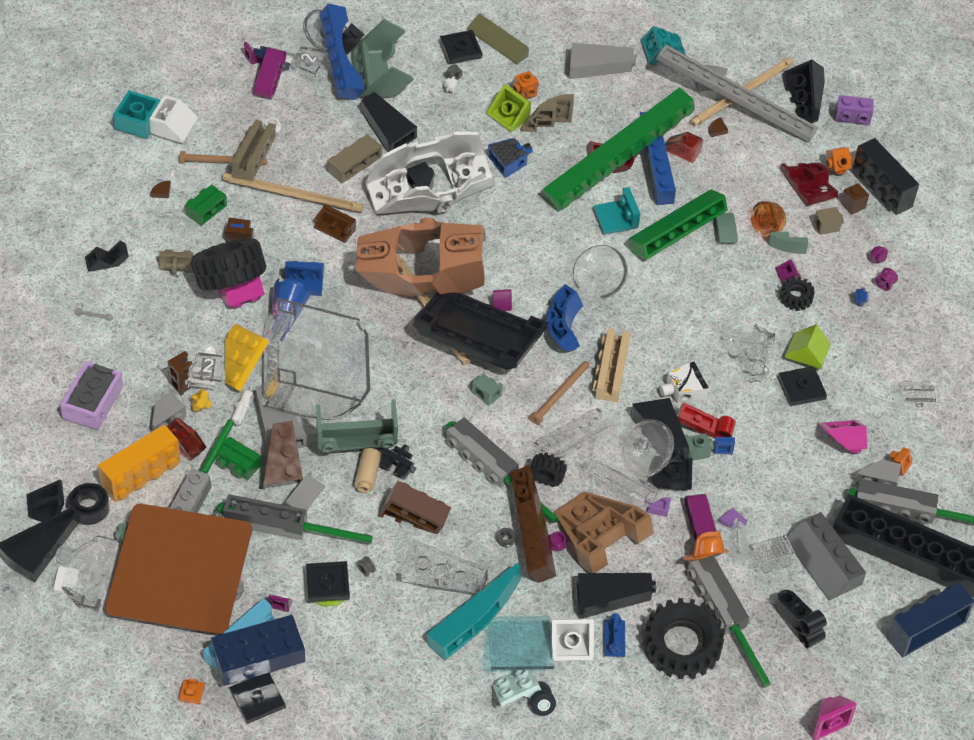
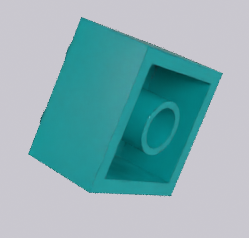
[113,90,161,139]

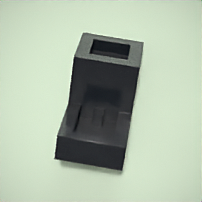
[85,241,129,272]

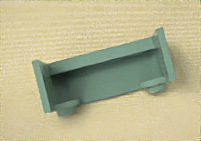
[352,19,414,98]
[316,399,398,452]

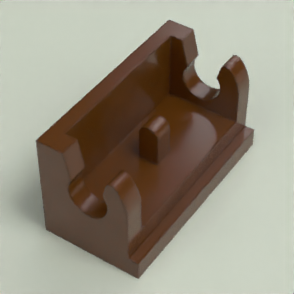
[314,204,356,243]
[167,351,194,396]

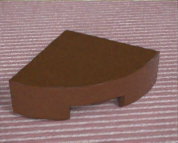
[710,117,728,138]
[151,181,171,198]

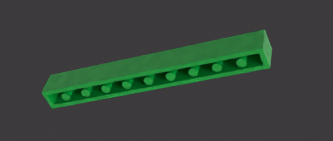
[543,87,695,212]

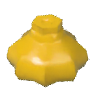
[191,388,212,412]

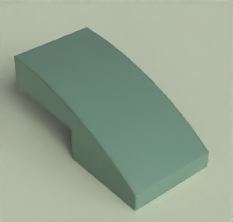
[715,213,738,243]
[768,232,808,254]

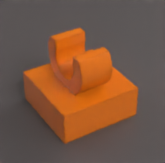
[888,447,912,476]
[179,678,205,704]

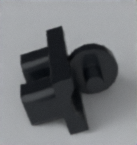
[379,444,417,480]

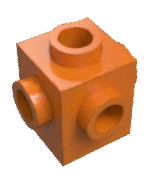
[513,71,539,99]
[826,147,853,174]

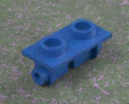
[604,613,625,657]

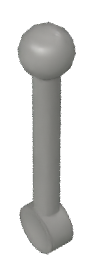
[74,308,113,321]

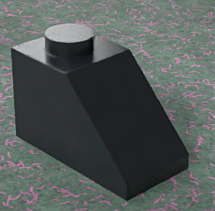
[342,23,365,54]
[406,162,435,190]

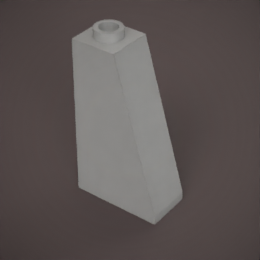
[569,43,637,79]
[255,383,307,449]

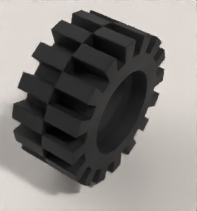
[780,277,815,311]
[530,452,567,487]

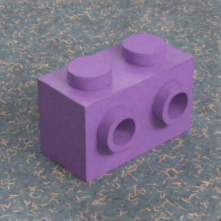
[835,95,874,125]

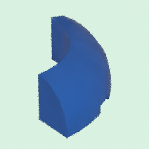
[546,284,583,351]

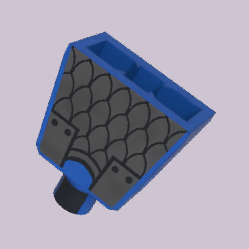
[487,138,533,178]

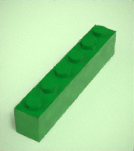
[629,189,728,260]

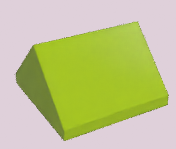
[486,83,531,132]
[785,324,831,369]

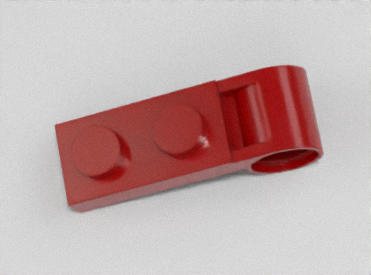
[677,402,736,438]

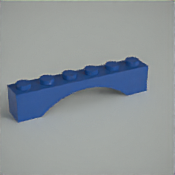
[319,3,365,100]
[639,112,676,205]

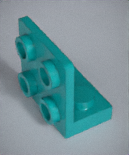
[641,26,686,65]
[594,187,640,234]

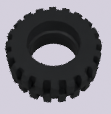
[190,238,266,291]

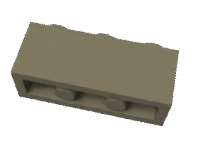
[327,134,382,184]

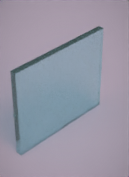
[488,616,554,670]

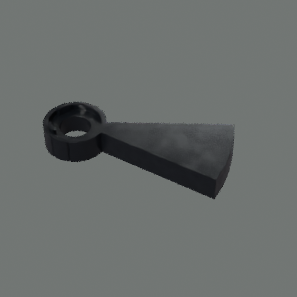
[0,483,110,582]

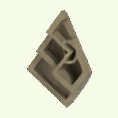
[520,94,574,132]

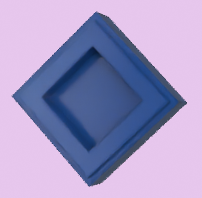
[713,437,735,454]

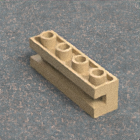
[593,328,630,402]

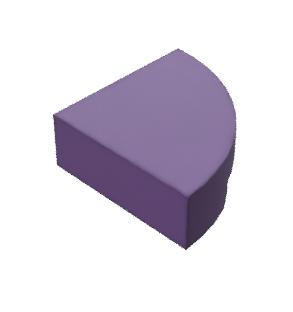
[648,497,671,517]
[719,508,748,528]

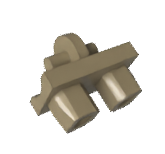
[159,249,193,274]

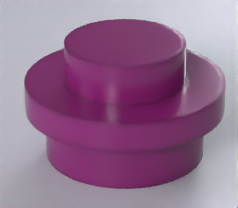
[870,246,888,264]
[549,531,568,551]

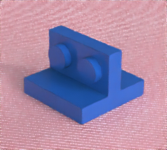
[285,261,324,296]

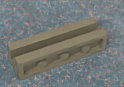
[230,119,276,181]

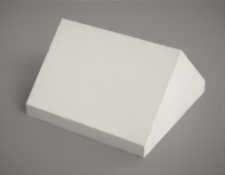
[550,618,594,661]

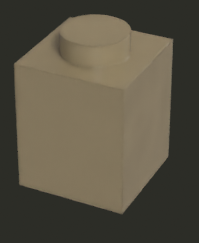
[814,207,844,235]

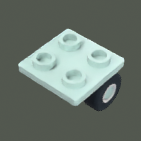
[493,666,556,716]

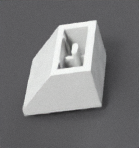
[149,95,198,143]

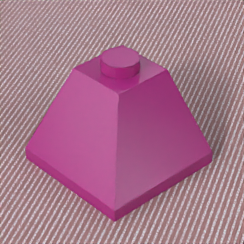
[818,420,867,453]
[812,695,857,740]

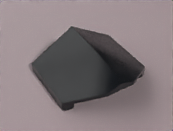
[27,479,64,522]

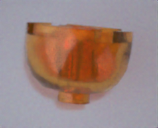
[751,201,786,238]

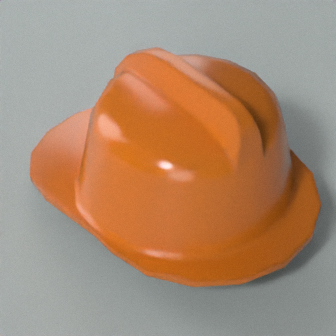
[683,531,729,560]

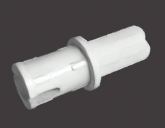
[231,390,255,425]

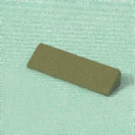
[467,13,529,65]

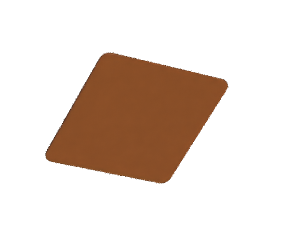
[105,503,252,634]

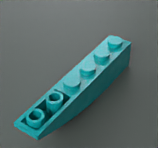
[427,563,521,660]

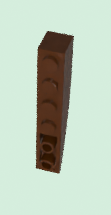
[511,465,556,583]

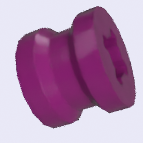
[875,268,898,291]

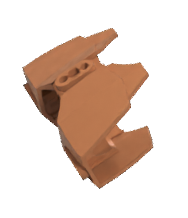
[356,218,486,297]

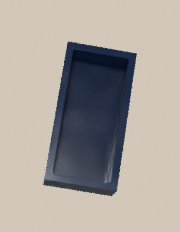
[887,583,974,658]
[211,614,305,685]

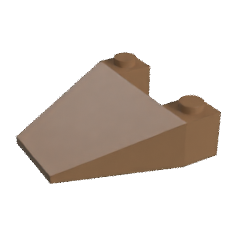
[554,491,654,573]

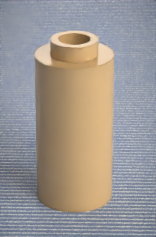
[354,448,381,493]

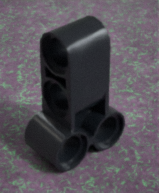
[777,590,827,649]

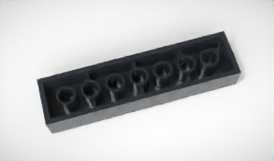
[833,494,974,598]

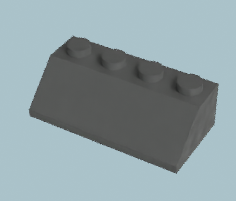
[784,512,866,601]

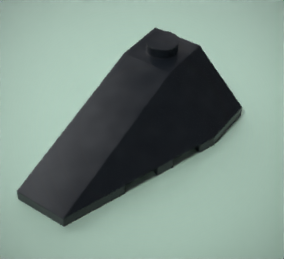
[784,59,825,124]

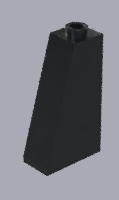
[361,92,417,152]
[631,398,689,463]
[577,573,656,619]

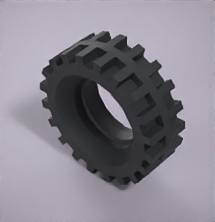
[643,598,725,679]

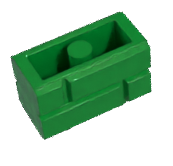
[185,184,227,226]
[216,437,262,480]

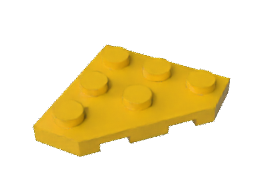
[225,324,269,391]

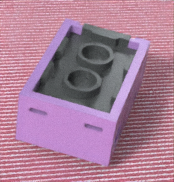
[60,361,124,430]

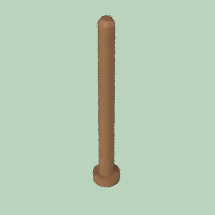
[180,151,267,165]
[529,361,589,425]

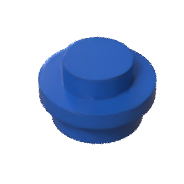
[855,287,869,306]

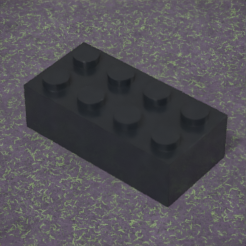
[852,138,919,215]

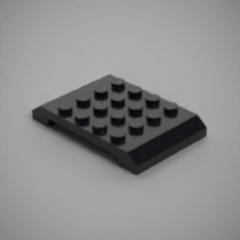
[413,292,548,370]

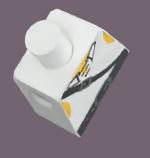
[660,361,709,403]

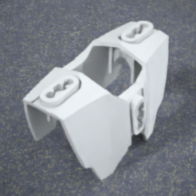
[366,132,495,215]

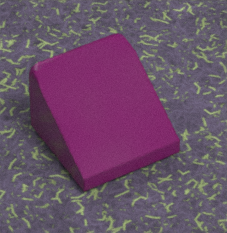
[244,42,263,65]
[775,259,802,282]
[492,289,512,311]
[269,594,293,612]

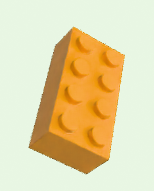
[98,425,181,502]

